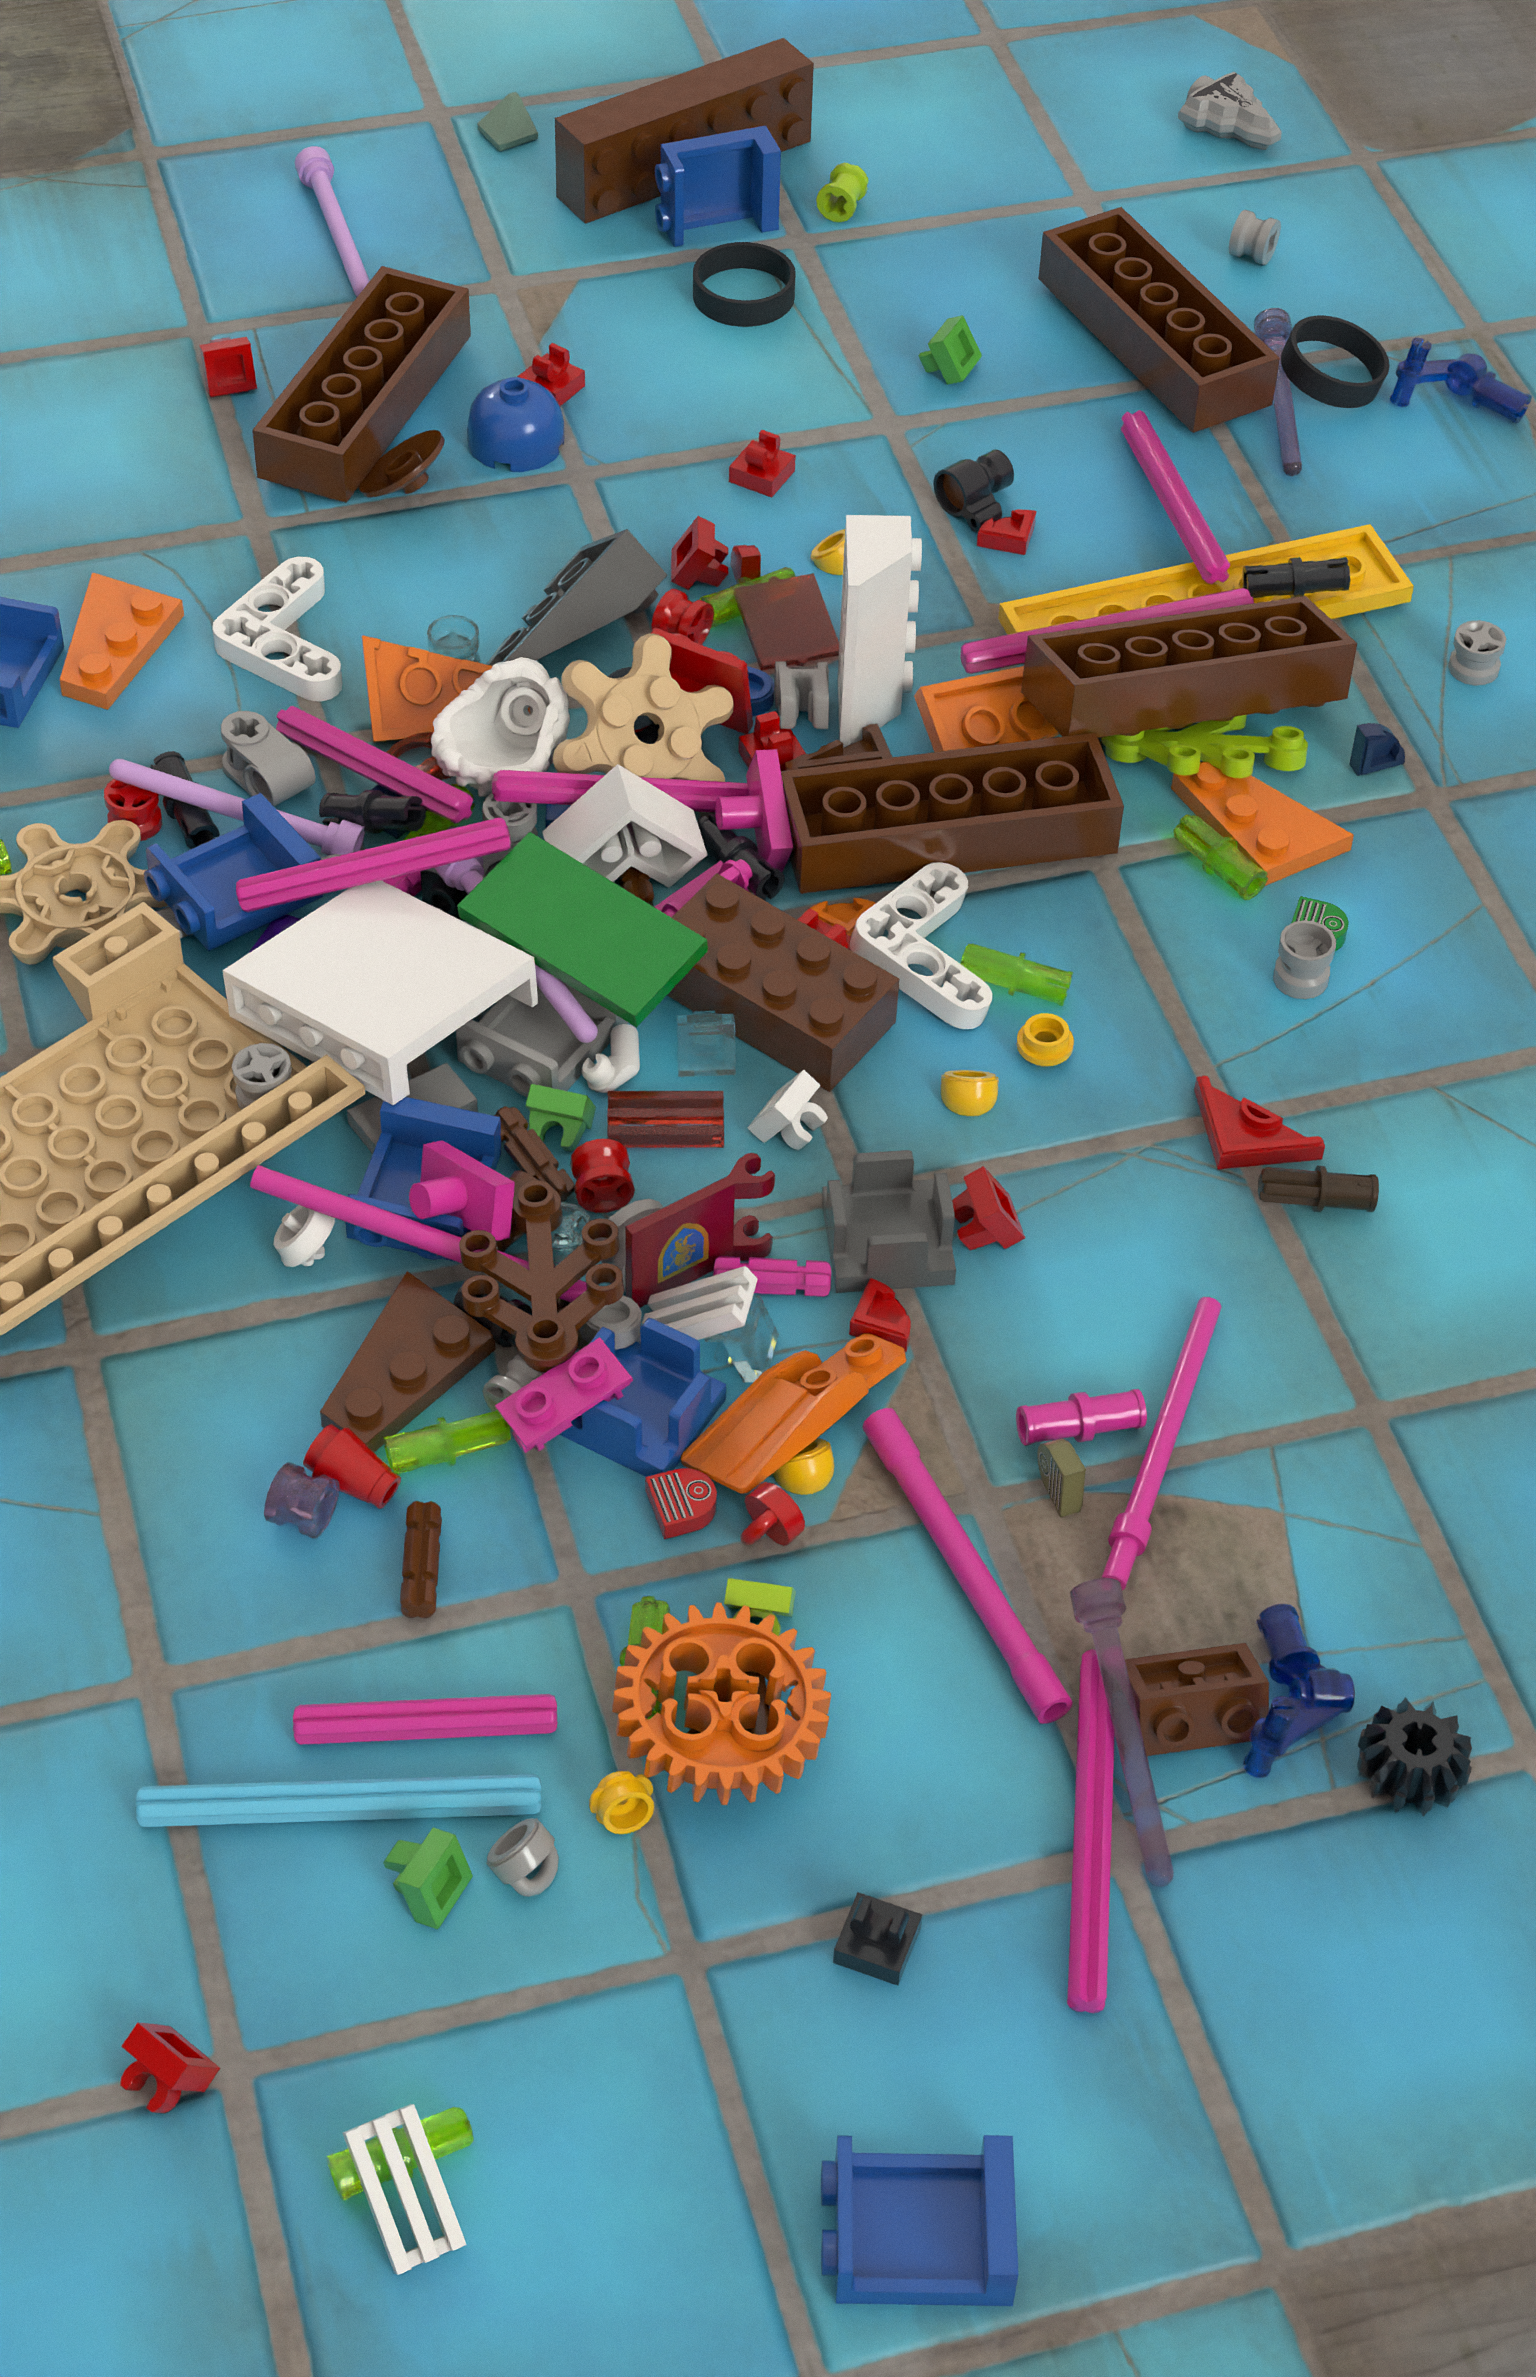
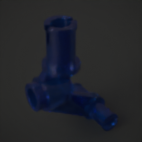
[1389,338,1532,424]
[1243,1604,1355,1778]

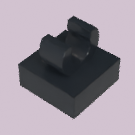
[833,1892,923,1986]

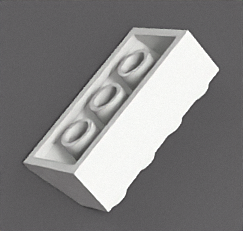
[837,515,922,748]

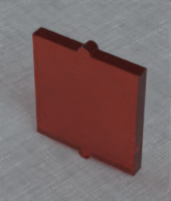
[733,573,839,671]

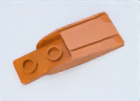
[680,1333,907,1494]

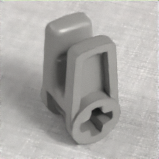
[774,661,829,729]

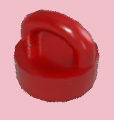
[740,1482,805,1546]

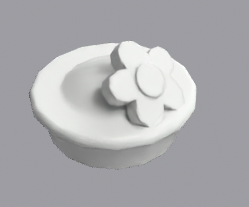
[273,1205,335,1267]

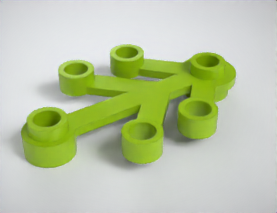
[1101,715,1308,778]

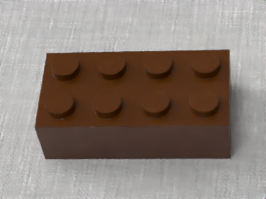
[667,873,900,1092]

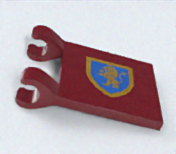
[625,1153,775,1308]

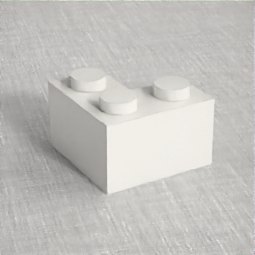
[542,764,707,888]

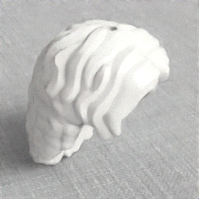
[431,657,570,797]

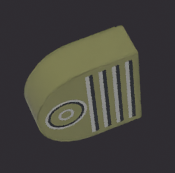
[1037,1438,1086,1517]

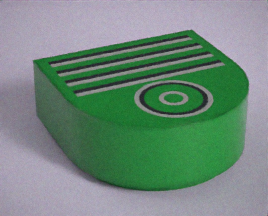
[1291,896,1349,951]

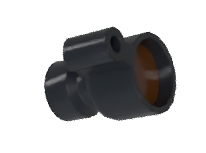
[933,450,1014,532]

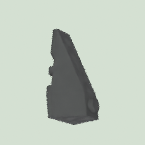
[486,529,667,666]

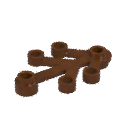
[459,1181,624,1373]

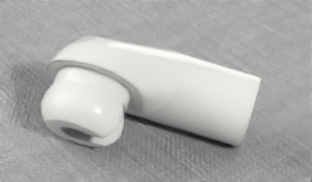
[582,1024,640,1093]

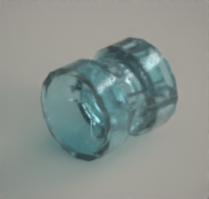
[427,615,481,663]

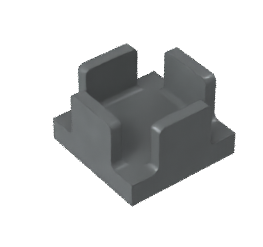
[822,1150,956,1293]

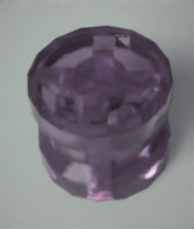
[264,1462,339,1539]

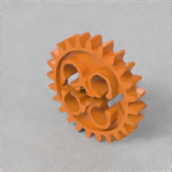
[612,1602,831,1805]

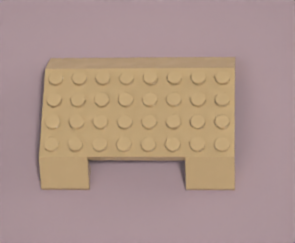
[0,902,366,1336]

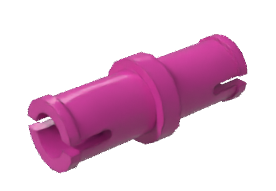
[1016,1389,1147,1446]

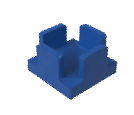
[559,1318,726,1477]

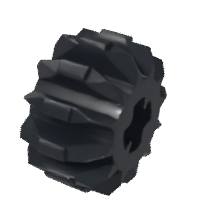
[1357,1697,1472,1817]

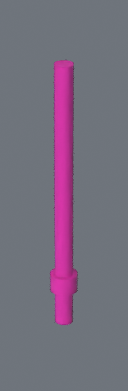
[250,1165,587,1302]
[1101,1297,1221,1592]

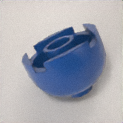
[467,377,565,472]

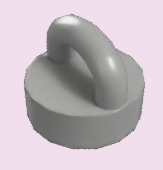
[579,1295,642,1350]
[486,1818,559,1897]

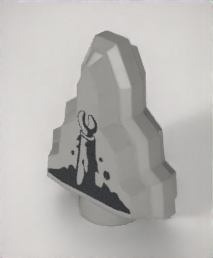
[1178,72,1282,150]

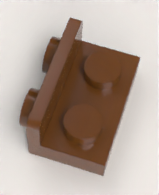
[1119,1643,1269,1756]

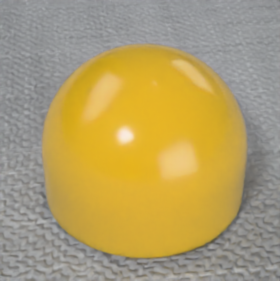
[811,529,845,575]
[941,1070,999,1116]
[773,1438,834,1495]

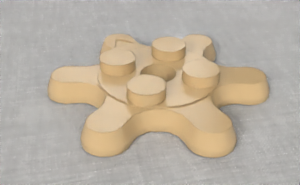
[553,634,734,782]
[0,820,168,965]

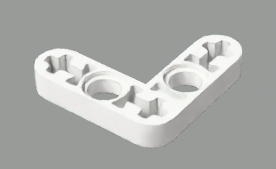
[212,557,342,701]
[850,862,992,1029]

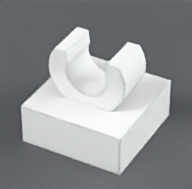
[747,1070,828,1150]

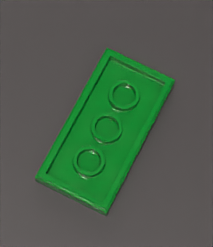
[457,832,708,1028]

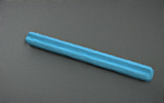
[135,1774,542,1827]

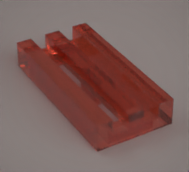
[607,1091,724,1148]

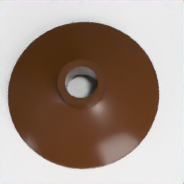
[359,430,445,498]

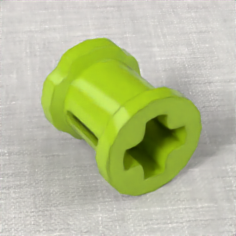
[816,162,869,222]

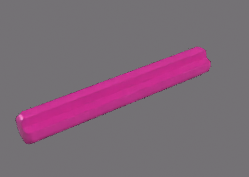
[293,1694,558,1745]

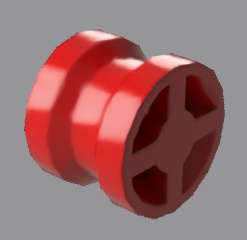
[651,588,714,645]
[104,779,163,841]
[570,1139,635,1213]

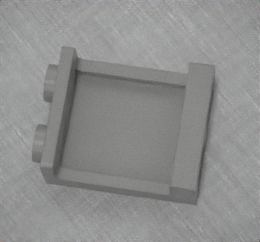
[456,982,628,1097]

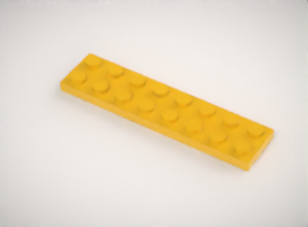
[998,524,1414,635]

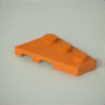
[59,572,184,710]
[362,635,530,743]
[1171,761,1354,887]

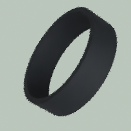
[693,242,796,327]
[1281,315,1390,408]

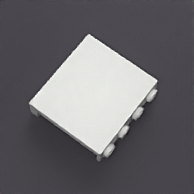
[222,880,538,1105]

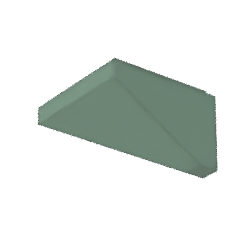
[477,92,538,151]

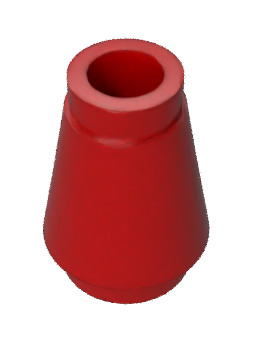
[303,1424,401,1509]

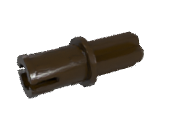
[1258,1165,1379,1212]

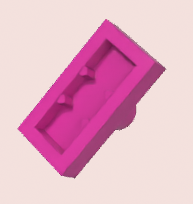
[715,749,793,872]
[409,1140,515,1241]

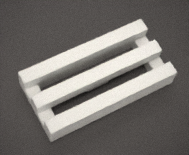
[636,1266,758,1343]
[343,2104,467,2275]

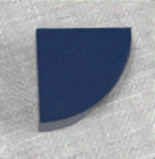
[1349,723,1405,776]

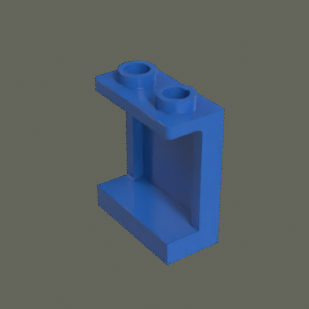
[655,126,781,247]
[0,597,64,728]
[144,793,323,951]
[345,1097,502,1262]
[821,2135,1019,2306]

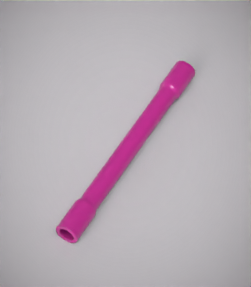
[862,1408,1073,1724]

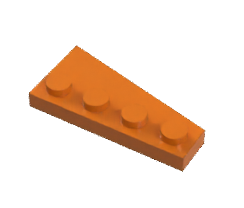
[914,666,1059,752]

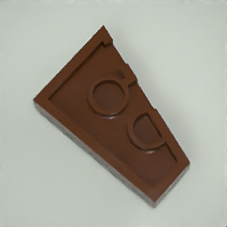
[320,1271,496,1452]

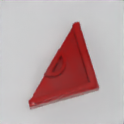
[1194,1075,1325,1170]

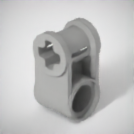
[221,711,316,807]

